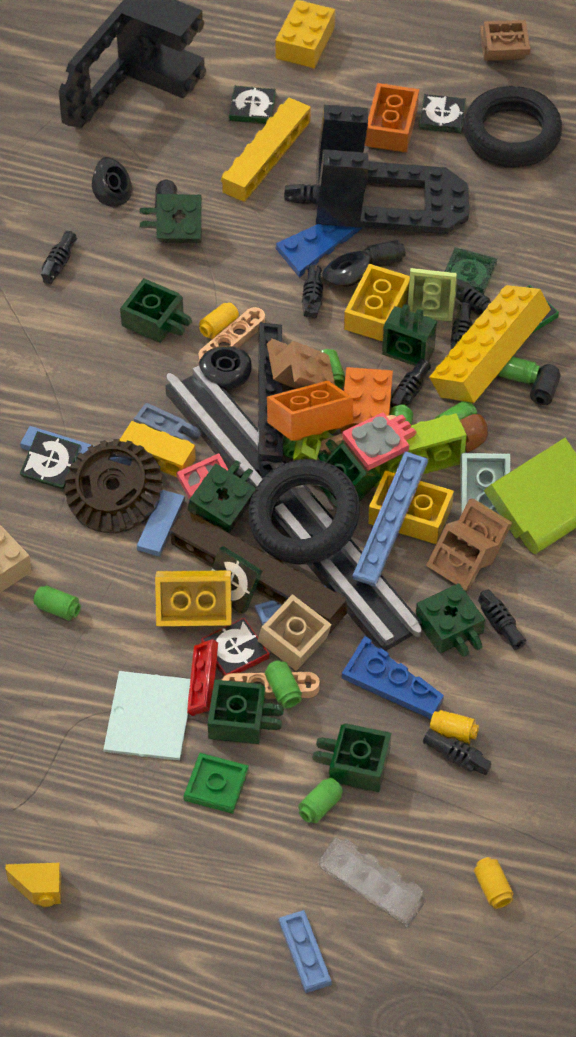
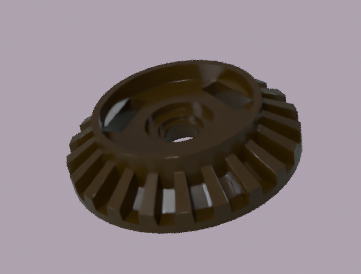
[64,439,163,533]

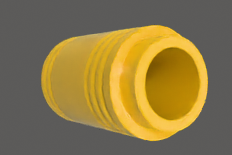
[199,302,239,339]
[430,710,479,744]
[474,857,513,909]

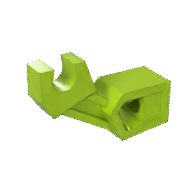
[293,429,337,461]

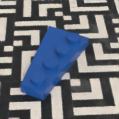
[276,224,362,277]
[342,636,444,719]

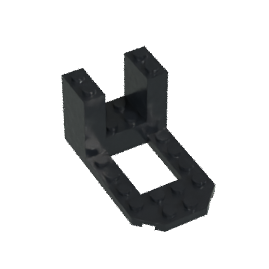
[58,0,206,128]
[315,105,469,234]

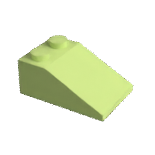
[408,268,457,322]

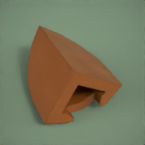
[460,414,488,453]

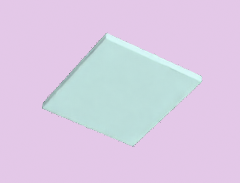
[103,671,190,761]

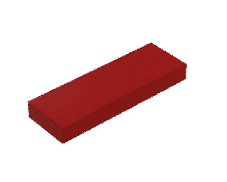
[187,639,218,716]

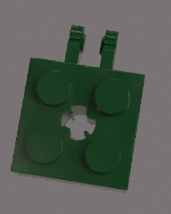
[139,194,202,243]
[120,278,192,343]
[382,304,437,366]
[318,439,382,507]
[187,460,256,533]
[416,583,485,657]
[207,680,284,744]
[312,723,392,792]

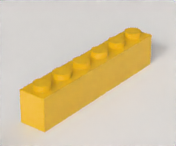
[221,98,311,202]

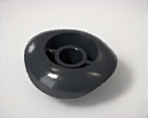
[92,157,132,207]
[322,251,370,287]
[199,346,252,388]

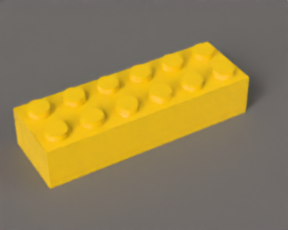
[429,285,551,403]

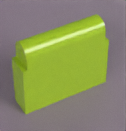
[484,437,576,554]

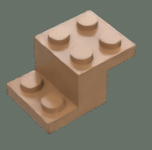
[480,20,530,61]
[267,339,335,389]
[426,498,512,591]

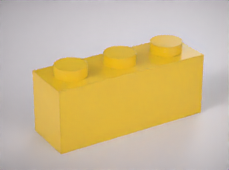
[120,421,196,477]

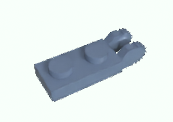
[134,403,201,444]

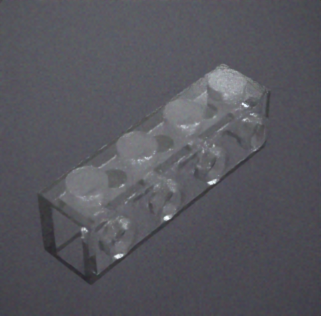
[317,837,426,927]

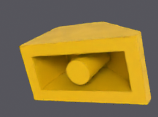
[5,863,61,907]

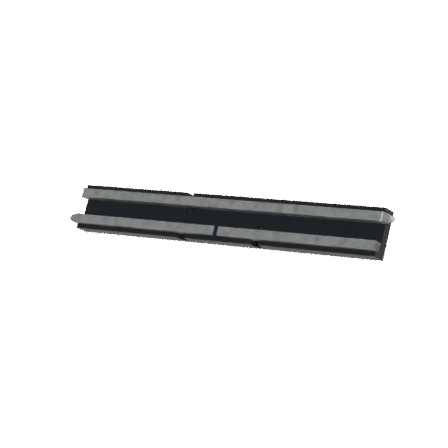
[165,366,422,651]

